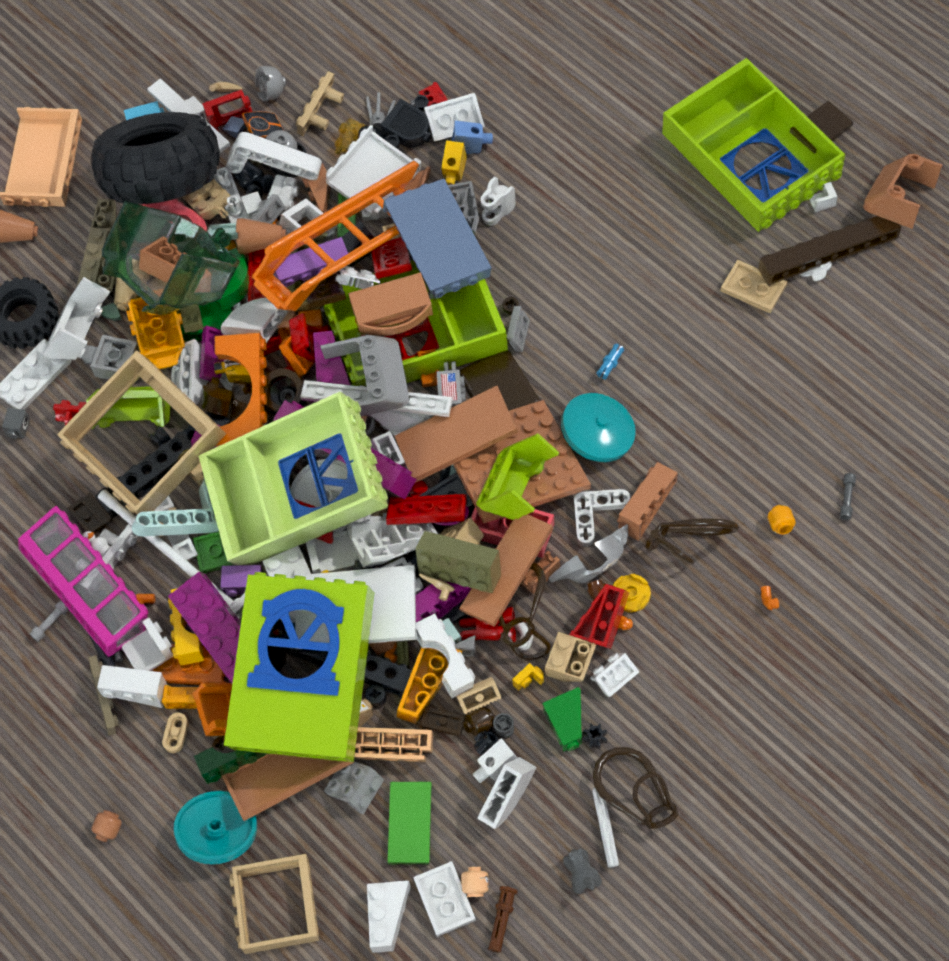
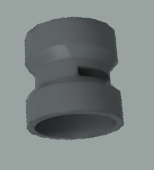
[493,713,514,739]

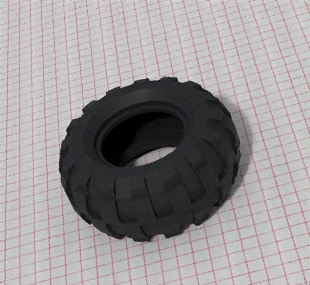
[90,112,220,204]

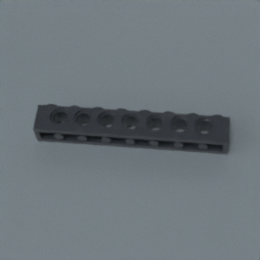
[95,411,230,519]
[269,620,412,697]

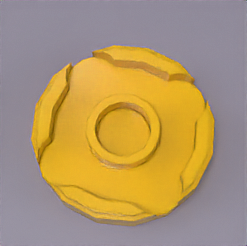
[613,574,651,613]

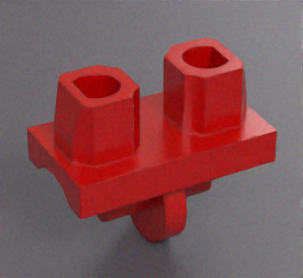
[53,400,87,426]

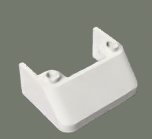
[42,277,110,360]

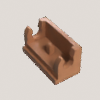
[521,551,560,594]

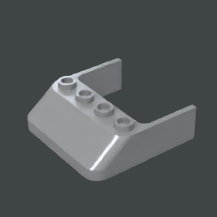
[321,335,410,417]

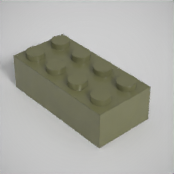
[415,531,501,593]

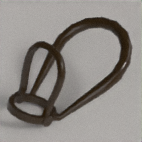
[645,518,739,564]
[593,747,679,830]

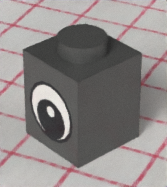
[2,408,30,439]

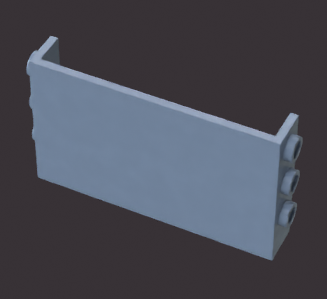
[383,179,492,299]

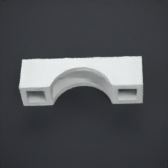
[416,614,475,698]

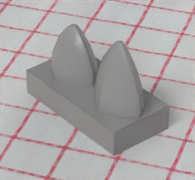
[251,194,286,224]

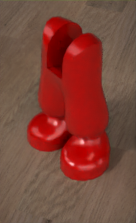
[459,607,516,642]

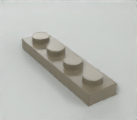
[88,655,119,736]

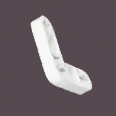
[574,489,630,547]

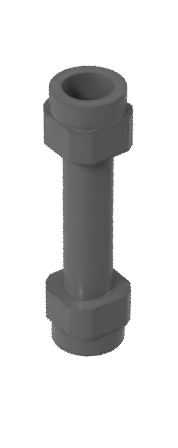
[840,473,856,520]

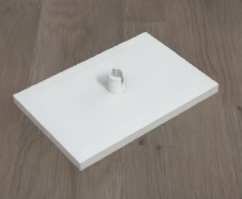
[295,565,416,650]

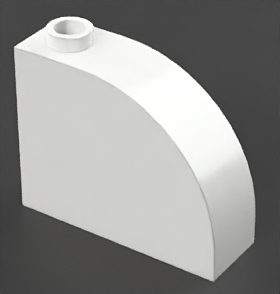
[221,298,288,342]
[477,757,537,829]

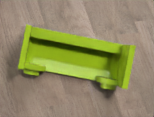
[86,386,170,429]
[476,433,559,520]

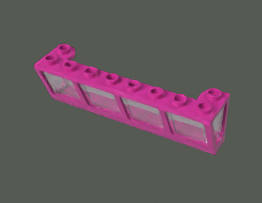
[18,506,148,657]

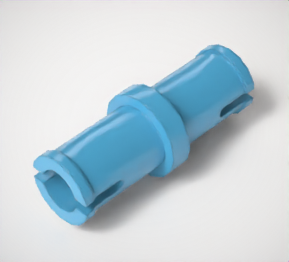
[596,344,624,380]

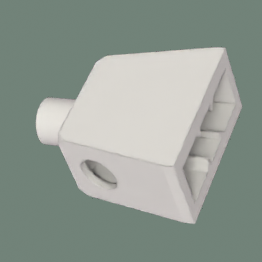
[473,738,517,783]

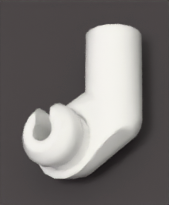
[516,622,533,650]

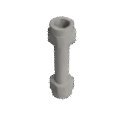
[30,601,68,642]

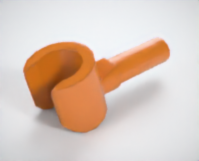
[385,643,398,663]

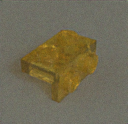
[335,118,367,155]

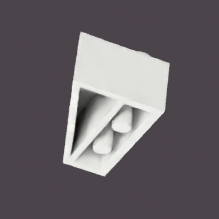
[97,665,167,708]
[367,881,411,953]

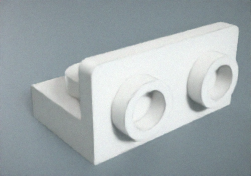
[590,652,639,697]

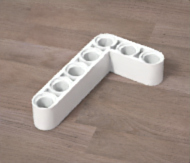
[226,132,322,180]

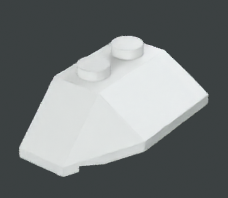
[171,339,208,404]

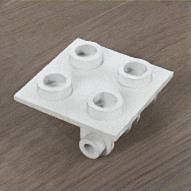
[336,266,380,289]

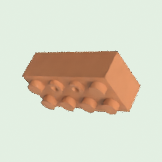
[348,272,433,336]

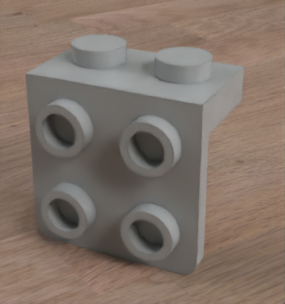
[324,761,384,814]

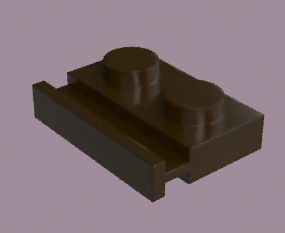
[67,492,113,534]

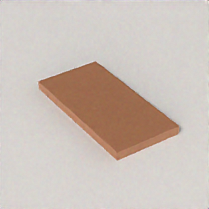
[395,386,518,483]
[222,754,354,821]

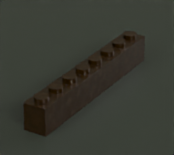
[758,216,901,286]

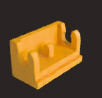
[162,685,198,709]

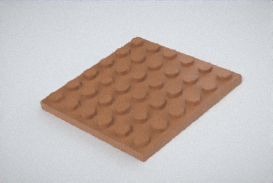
[453,400,591,524]

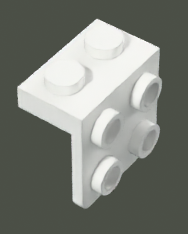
[122,618,173,671]

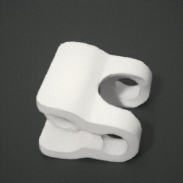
[481,177,516,226]

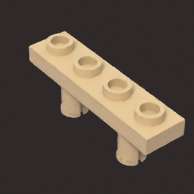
[296,71,344,136]

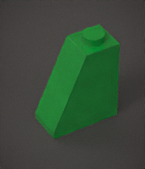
[542,687,582,752]

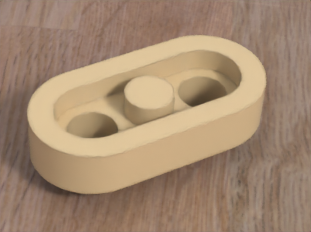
[162,713,189,753]

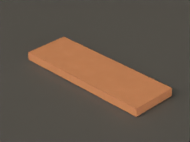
[459,514,554,627]

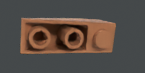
[302,163,331,213]

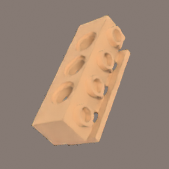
[355,727,433,762]

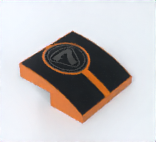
[242,112,284,139]

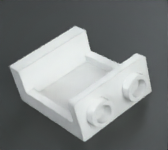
[306,526,359,574]

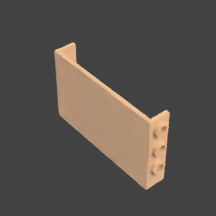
[0,107,82,207]

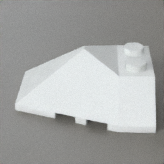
[347,513,438,568]

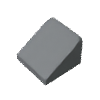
[454,636,476,656]

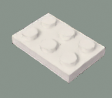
[424,93,485,142]
[413,861,476,937]

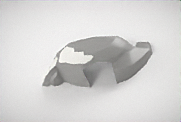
[549,524,628,583]

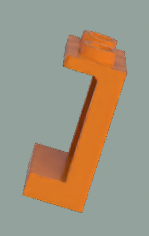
[192,681,232,736]

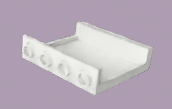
[326,125,421,220]

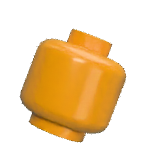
[767,505,796,535]

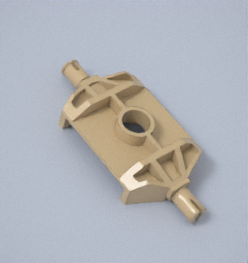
[182,179,231,220]

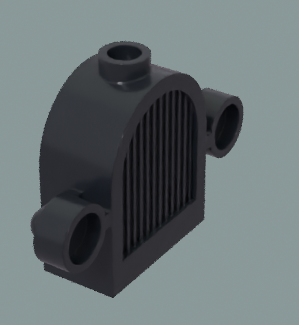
[381,95,432,149]

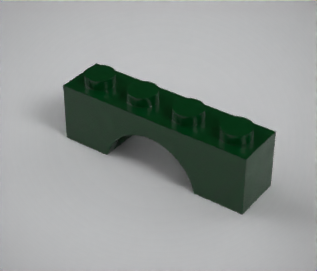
[194,747,270,784]

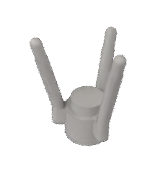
[366,92,396,130]

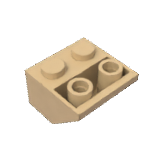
[545,632,596,682]

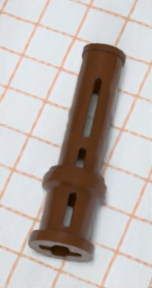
[488,886,518,953]

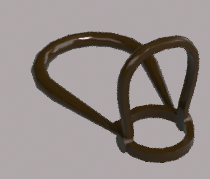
[499,562,551,660]

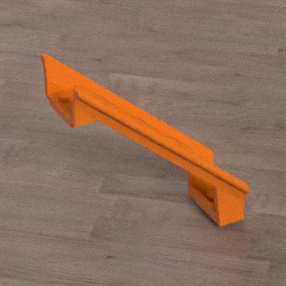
[252,160,456,311]

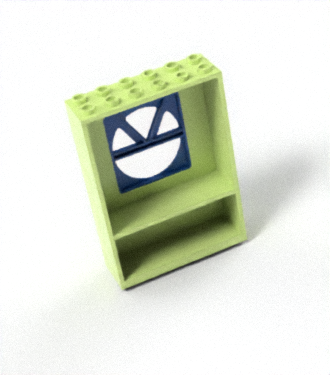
[198,392,388,566]

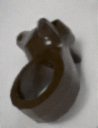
[230,368,304,423]

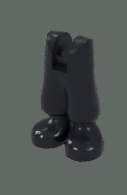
[233,159,275,198]

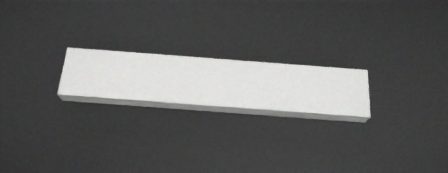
[147,78,230,153]

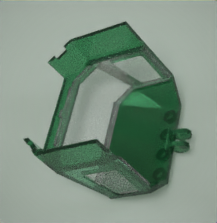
[101,201,240,315]

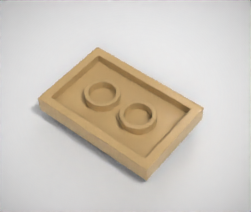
[721,260,787,314]

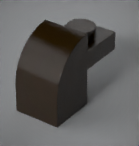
[199,376,232,417]

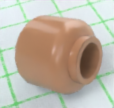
[91,810,122,842]

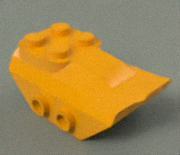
[126,290,185,369]

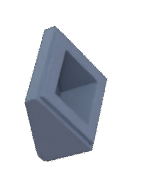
[222,116,246,138]

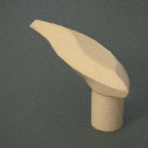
[209,82,242,92]
[419,573,454,601]

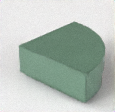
[101,302,122,321]

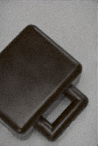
[460,350,540,410]

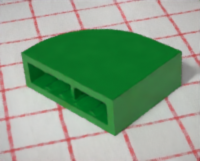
[199,248,249,311]
[180,294,232,342]

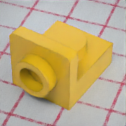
[512,663,544,691]

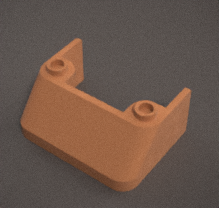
[863,154,942,229]

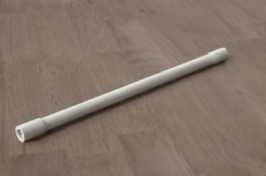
[98,489,242,621]

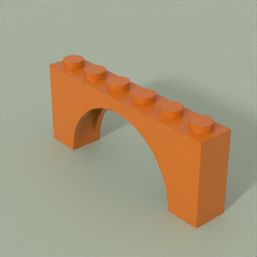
[215,333,267,447]

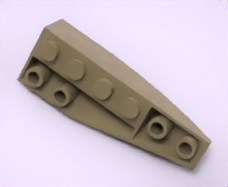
[76,198,119,293]

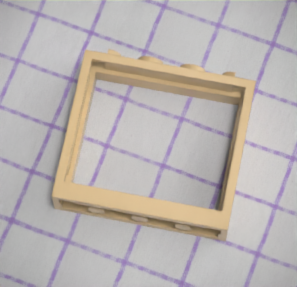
[230,854,320,954]

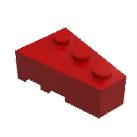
[569,584,630,649]

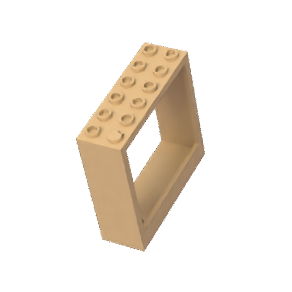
[57,350,226,514]

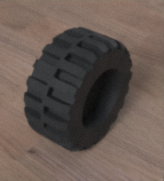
[0,277,59,349]

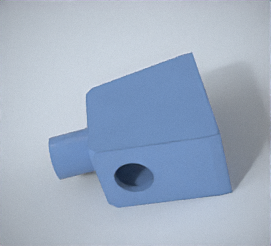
[451,121,493,154]

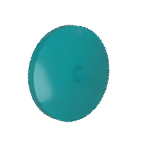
[561,393,636,462]
[174,791,257,864]

